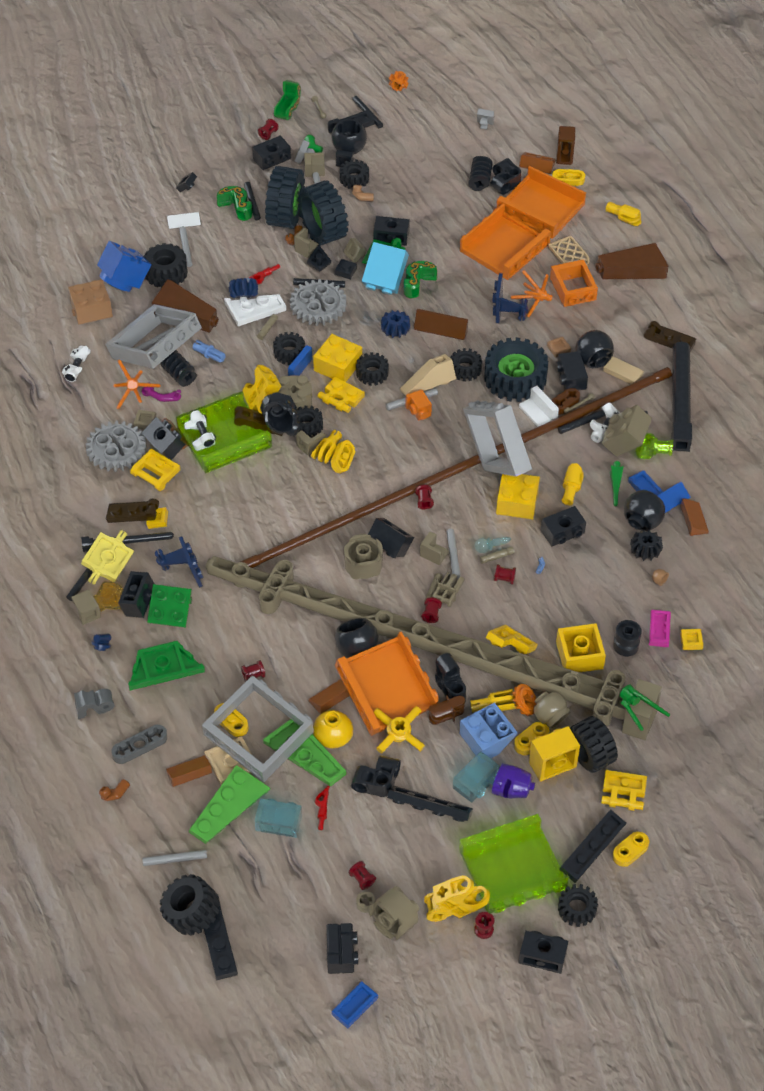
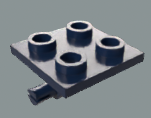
[492,273,528,323]
[155,536,204,588]

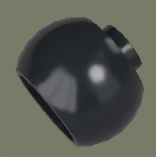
[331,119,367,155]
[575,330,614,369]
[624,490,665,531]
[335,618,378,658]

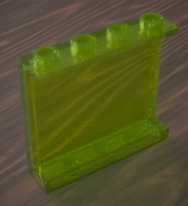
[176,391,272,474]
[459,814,569,914]

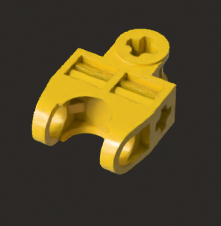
[243,365,282,414]
[424,875,490,922]

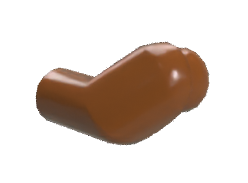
[285,225,303,245]
[99,779,130,801]

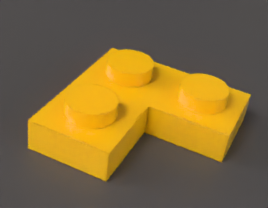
[486,624,538,654]

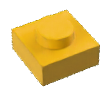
[146,507,168,529]
[680,629,703,650]

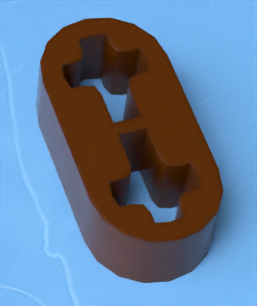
[551,388,580,415]

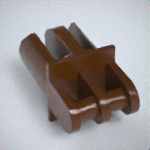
[429,696,465,725]

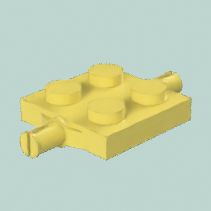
[81,530,134,584]

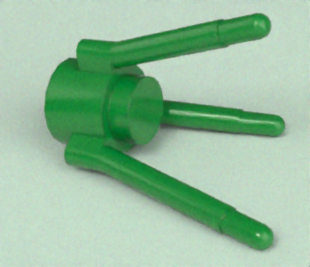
[620,684,670,731]

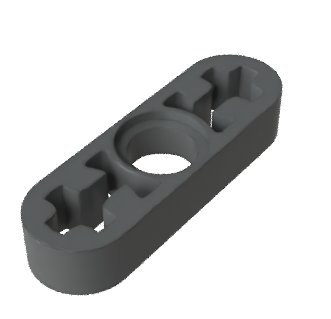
[112,725,167,764]

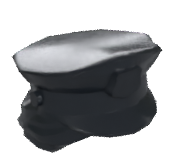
[260,392,300,436]

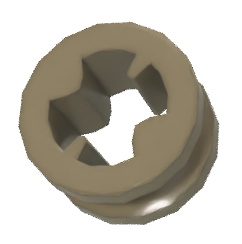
[356,891,375,913]

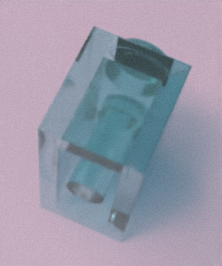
[453,751,500,803]
[255,799,302,838]

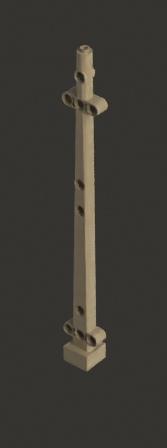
[206,556,662,740]

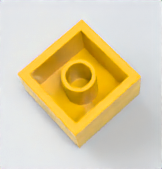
[313,334,362,382]
[496,474,540,519]
[556,623,606,673]
[529,726,580,782]

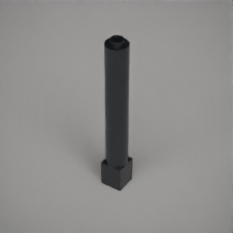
[671,342,692,452]

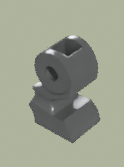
[74,689,115,719]

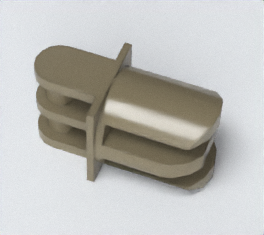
[432,572,465,607]

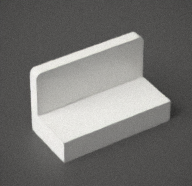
[519,386,559,427]

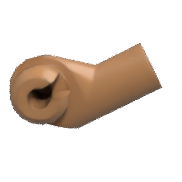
[352,185,374,202]

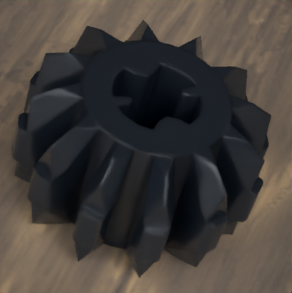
[630,529,663,561]

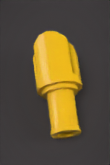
[605,202,641,226]
[311,430,342,464]
[561,463,584,506]
[470,689,516,713]

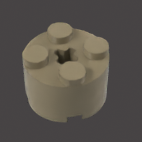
[278,375,312,410]
[344,534,383,580]
[368,886,419,940]

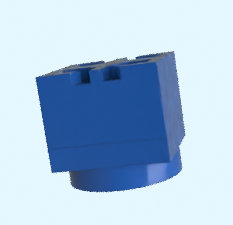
[97,241,151,292]

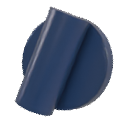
[91,633,111,651]

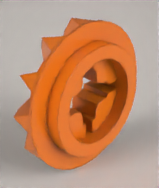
[512,684,537,716]

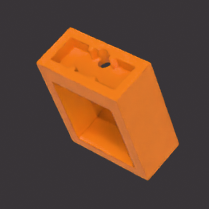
[550,259,598,307]

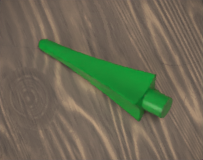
[610,461,624,507]

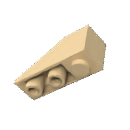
[400,354,456,395]

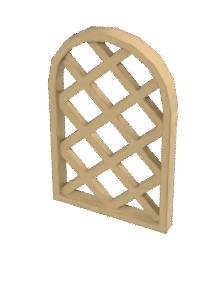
[548,236,590,267]

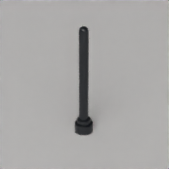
[81,532,174,552]

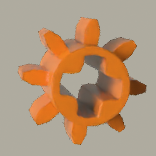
[389,71,409,91]

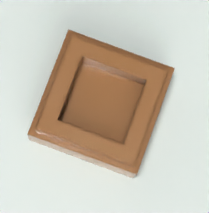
[547,336,571,358]

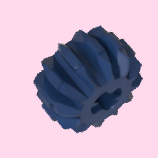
[228,278,258,299]
[381,309,410,338]

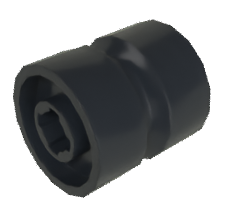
[613,620,642,657]

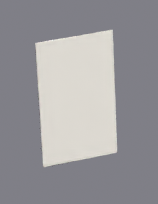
[167,212,201,229]

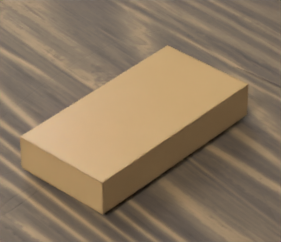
[603,357,644,384]

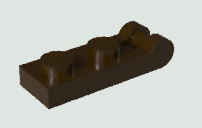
[644,321,696,352]
[234,406,283,436]
[105,498,159,523]

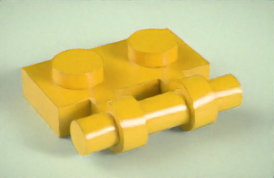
[317,377,365,413]
[601,770,647,811]

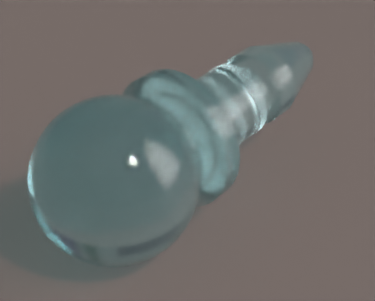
[475,537,511,553]

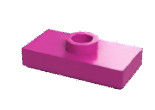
[649,610,671,648]

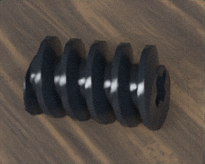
[468,156,493,191]
[161,350,197,387]

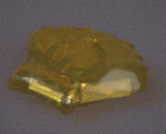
[93,581,123,611]

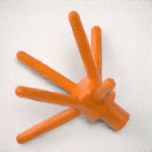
[510,270,553,317]
[113,360,161,409]

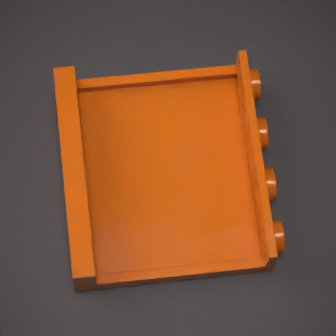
[496,166,586,239]
[460,204,551,280]
[335,631,439,736]

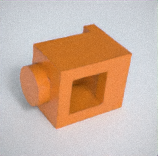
[405,389,432,421]

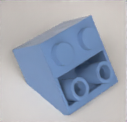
[459,703,517,763]

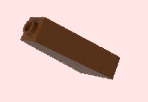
[595,243,669,279]
[152,279,219,333]

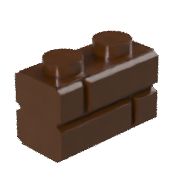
[556,126,576,165]

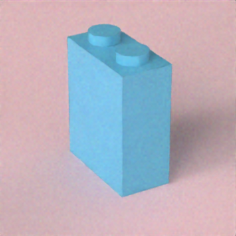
[362,242,409,295]

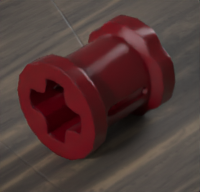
[258,119,279,140]
[415,485,434,510]
[494,564,516,585]
[421,597,442,623]
[241,660,266,682]
[348,861,377,890]
[474,912,495,939]

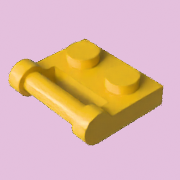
[130,449,180,491]

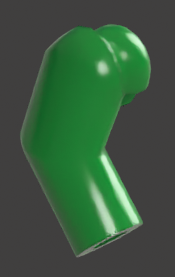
[304,135,323,153]

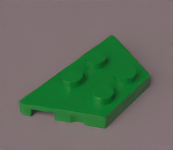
[128,641,205,691]

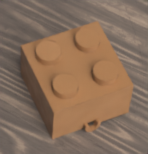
[68,279,113,325]

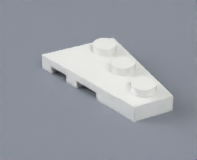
[224,294,286,326]

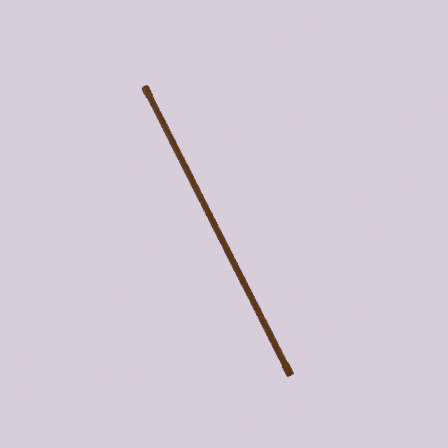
[240,367,672,568]

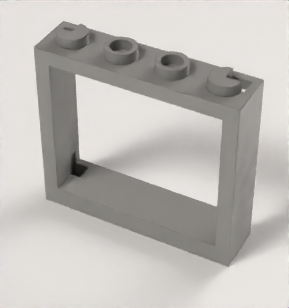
[105,304,202,369]
[463,400,532,476]
[202,676,314,783]

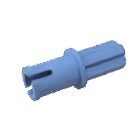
[193,340,226,363]

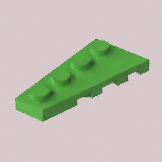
[263,719,347,787]
[189,765,271,844]

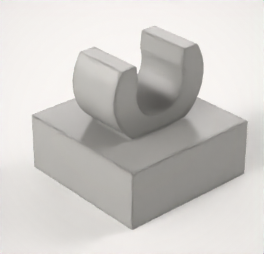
[477,109,495,130]
[295,140,315,164]

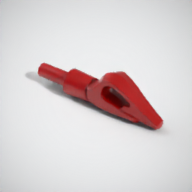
[249,264,280,284]
[315,786,330,830]

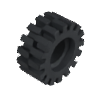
[339,159,369,189]
[273,332,305,365]
[450,348,482,382]
[356,352,389,386]
[295,406,323,438]
[558,884,598,927]

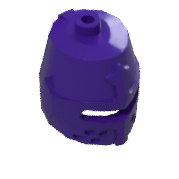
[492,763,535,799]

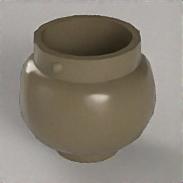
[534,691,571,729]

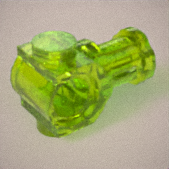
[635,433,673,459]

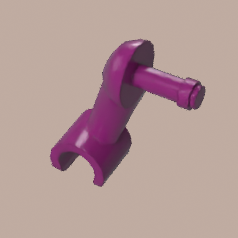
[141,382,181,402]

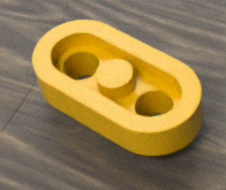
[552,169,585,186]
[331,440,355,474]
[214,703,249,737]
[514,722,550,755]
[613,831,649,867]

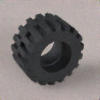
[143,243,188,288]
[569,716,618,773]
[160,874,220,936]

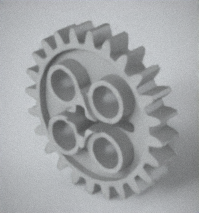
[290,279,347,326]
[86,420,146,472]

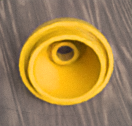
[313,710,353,748]

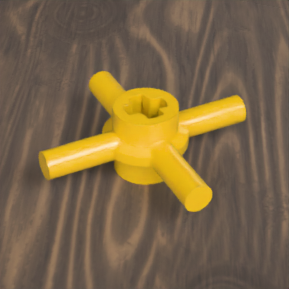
[374,706,425,754]

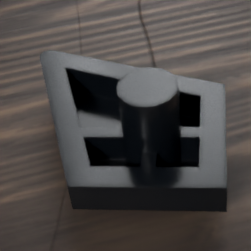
[307,245,331,272]

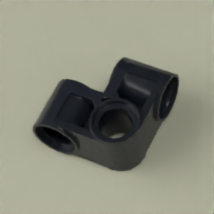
[490,158,521,195]
[435,653,466,702]
[351,755,401,797]

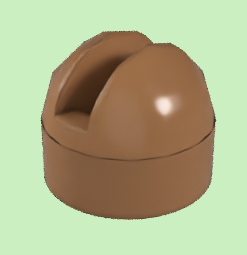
[652,569,669,586]

